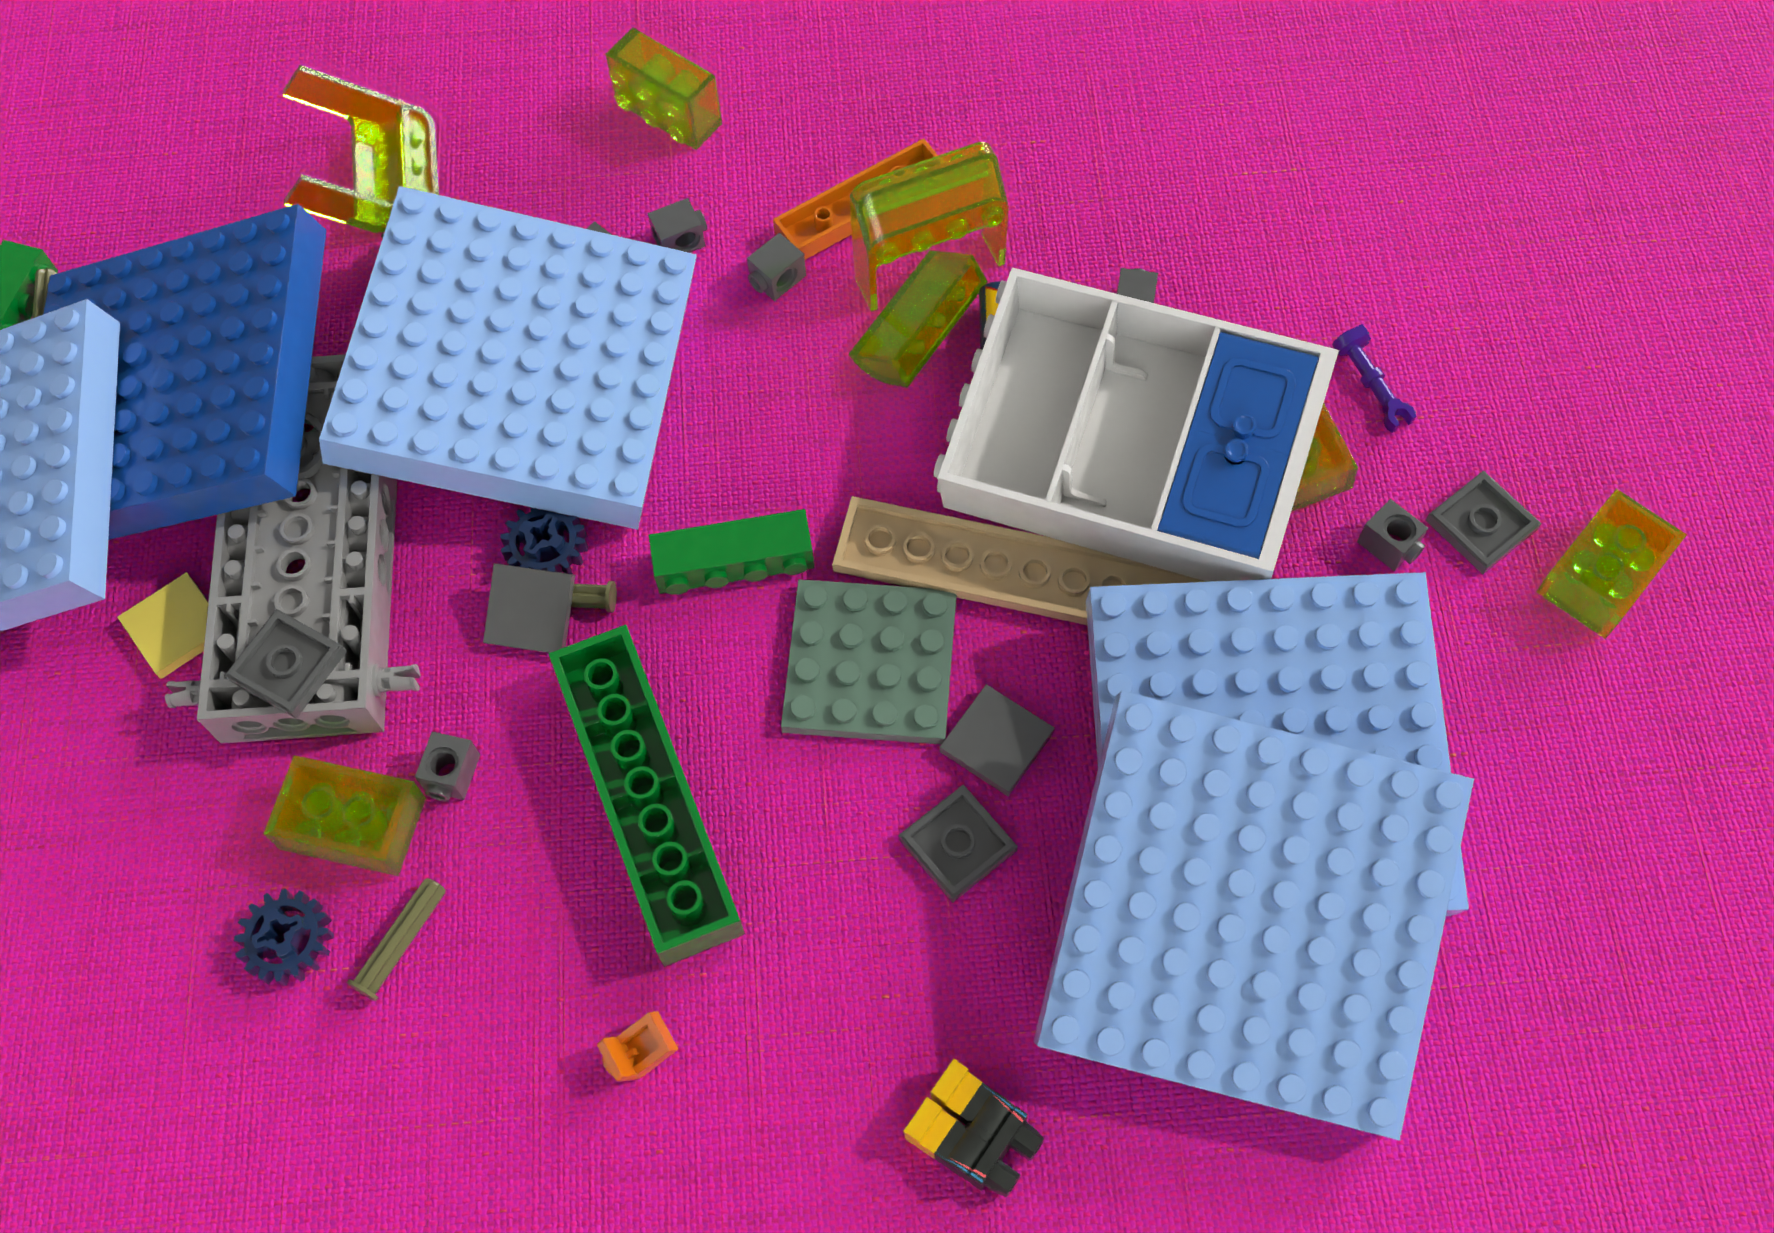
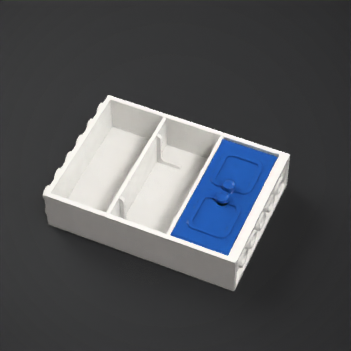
[934,268,1339,582]

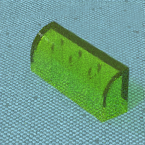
[849,250,988,387]

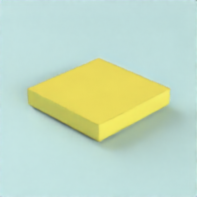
[117,572,209,679]

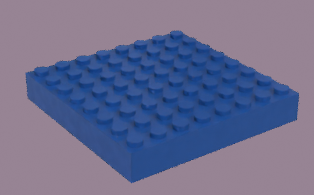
[43,204,326,540]

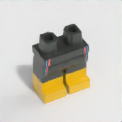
[904,1059,1044,1198]

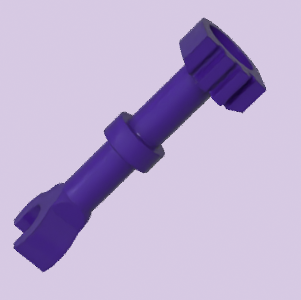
[1332,324,1417,433]

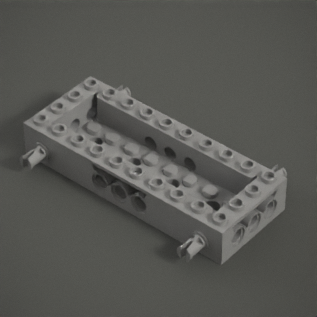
[165,355,421,743]

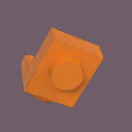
[597,1011,679,1082]

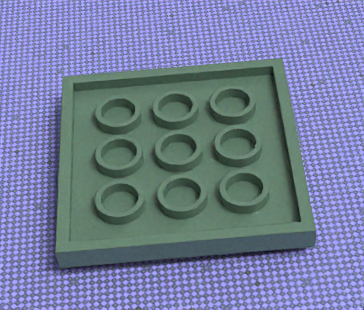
[781,579,956,745]

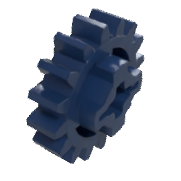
[500,507,588,574]
[234,889,334,986]

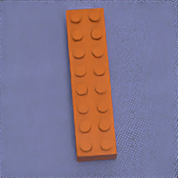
[773,138,949,260]

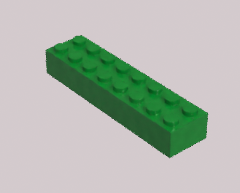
[548,625,745,967]

